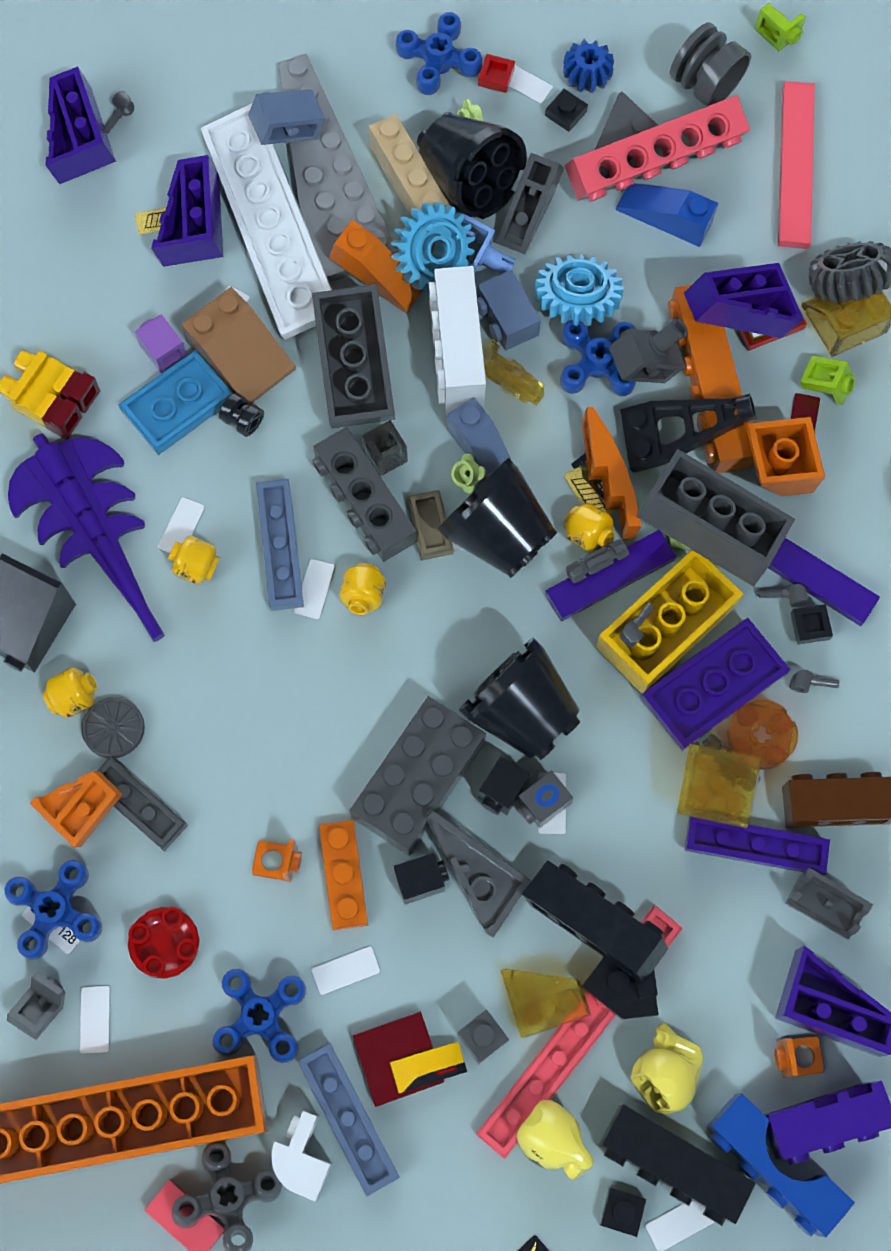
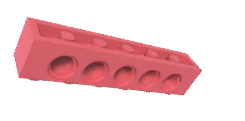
[564,95,750,202]

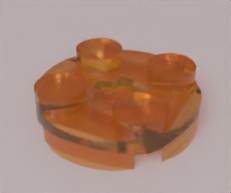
[727,700,798,770]

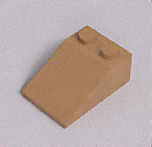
[181,286,296,405]

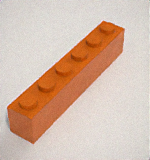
[667,284,754,473]

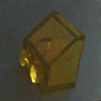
[801,291,891,357]

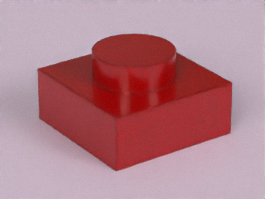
[478,54,515,93]

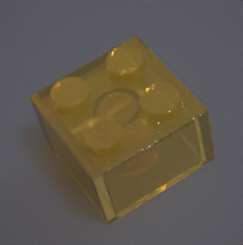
[677,741,763,828]

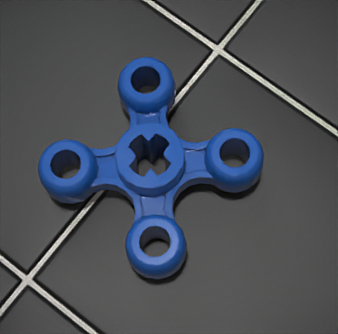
[395,12,482,95]
[560,320,636,396]
[4,860,102,960]
[212,969,307,1063]

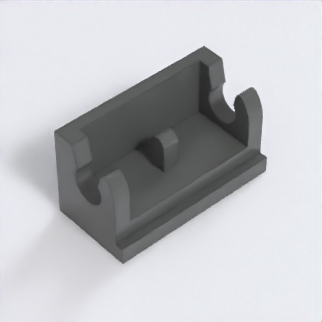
[785,868,873,940]

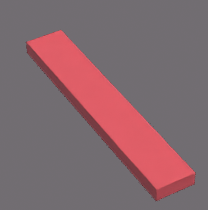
[778,81,815,249]

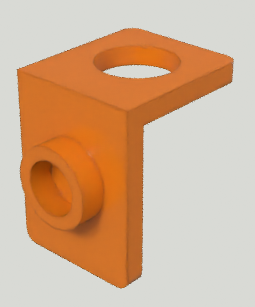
[252,839,302,882]
[774,1036,824,1078]

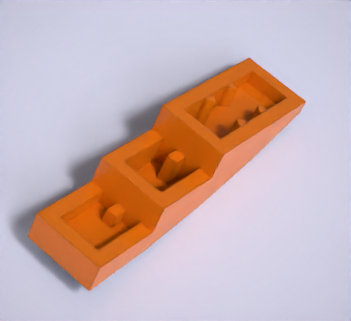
[581,407,642,539]

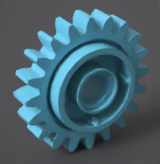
[391,202,475,292]
[535,254,624,326]

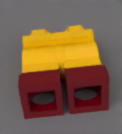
[0,350,100,440]

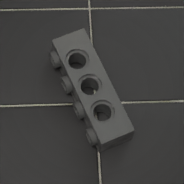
[312,427,417,562]

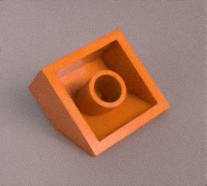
[746,417,825,496]

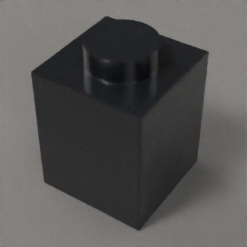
[478,756,530,815]
[394,853,450,905]

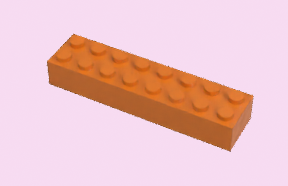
[0,1055,269,1184]

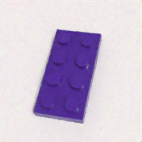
[640,617,791,751]

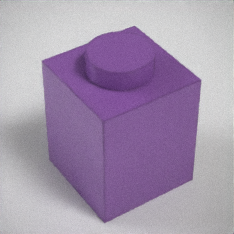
[135,314,187,374]

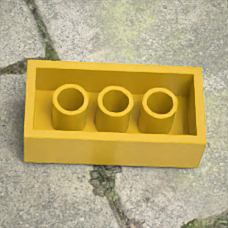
[595,550,744,693]

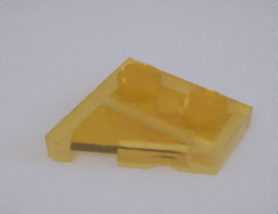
[484,340,544,406]
[500,969,591,1038]

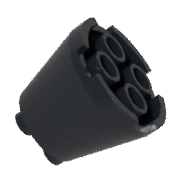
[417,112,527,219]
[437,458,558,578]
[459,637,581,760]

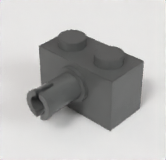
[609,319,688,383]

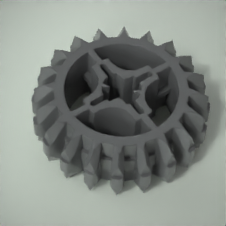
[808,241,891,303]

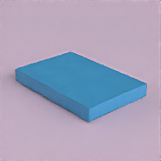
[118,349,233,455]

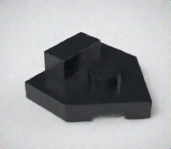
[581,957,659,1020]

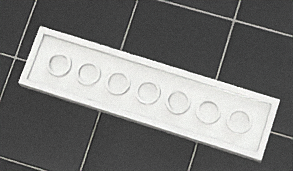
[201,103,332,340]

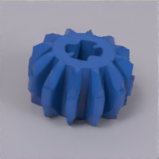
[563,38,614,93]

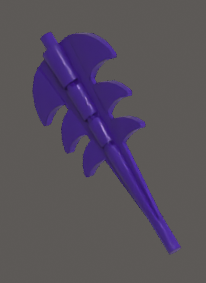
[8,434,165,642]

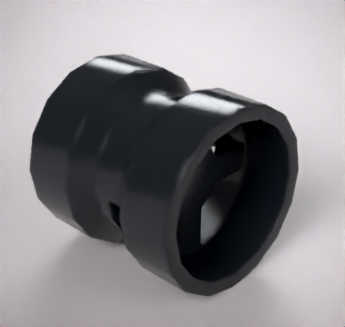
[219,392,264,437]

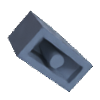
[447,397,511,479]

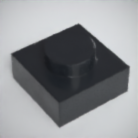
[545,89,588,132]
[790,604,833,645]
[599,1187,647,1237]

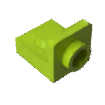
[754,3,806,51]
[800,356,855,405]

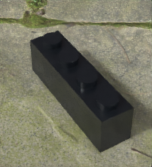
[522,860,668,984]
[599,1104,756,1226]

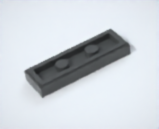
[97,757,188,851]

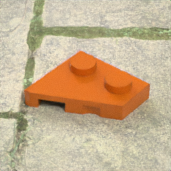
[30,771,123,848]

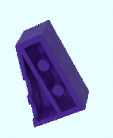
[45,66,116,184]
[151,155,224,267]
[684,263,804,338]
[775,945,891,1057]
[764,1081,891,1165]

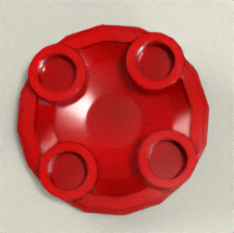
[128,907,200,979]

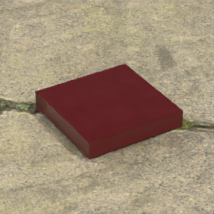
[352,1011,444,1107]

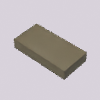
[407,490,454,561]

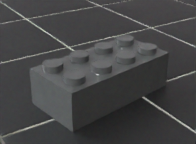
[312,284,396,428]
[637,449,795,587]
[349,696,486,856]

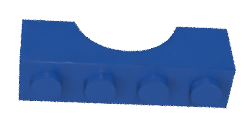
[706,1093,855,1237]

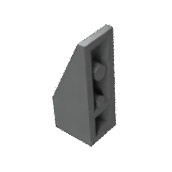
[496,153,564,254]

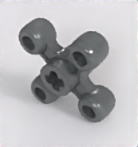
[171,1142,282,1251]

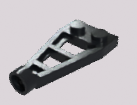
[620,393,756,473]

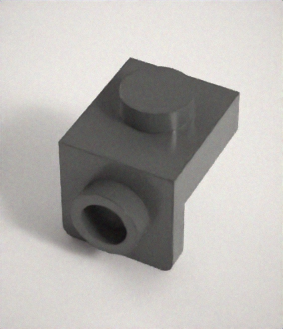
[7,973,66,1040]

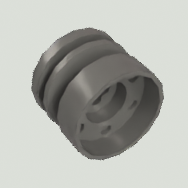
[669,22,752,106]

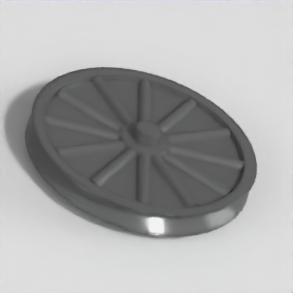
[82,698,145,758]

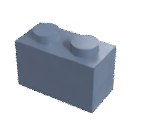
[248,89,326,145]
[477,269,541,351]

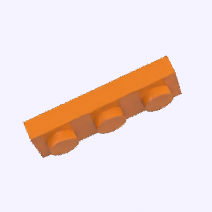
[319,820,368,931]

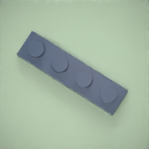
[256,479,304,611]
[298,1043,400,1197]

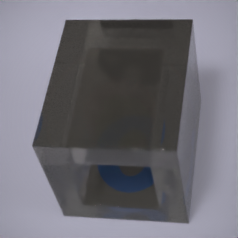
[362,420,408,477]

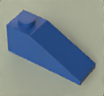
[616,183,718,247]

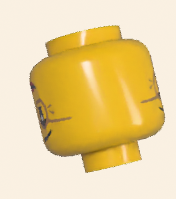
[564,503,615,552]
[168,535,220,585]
[339,563,386,615]
[43,667,98,718]

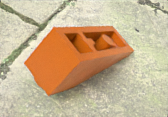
[329,220,423,313]

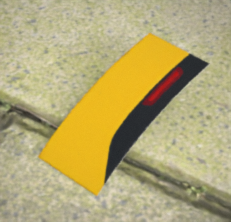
[390,1041,467,1093]

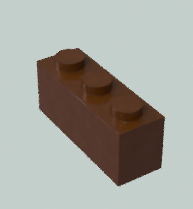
[782,772,891,828]

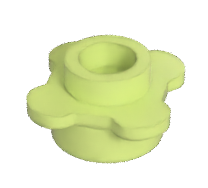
[457,99,483,121]
[451,454,486,493]

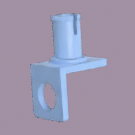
[462,214,516,274]

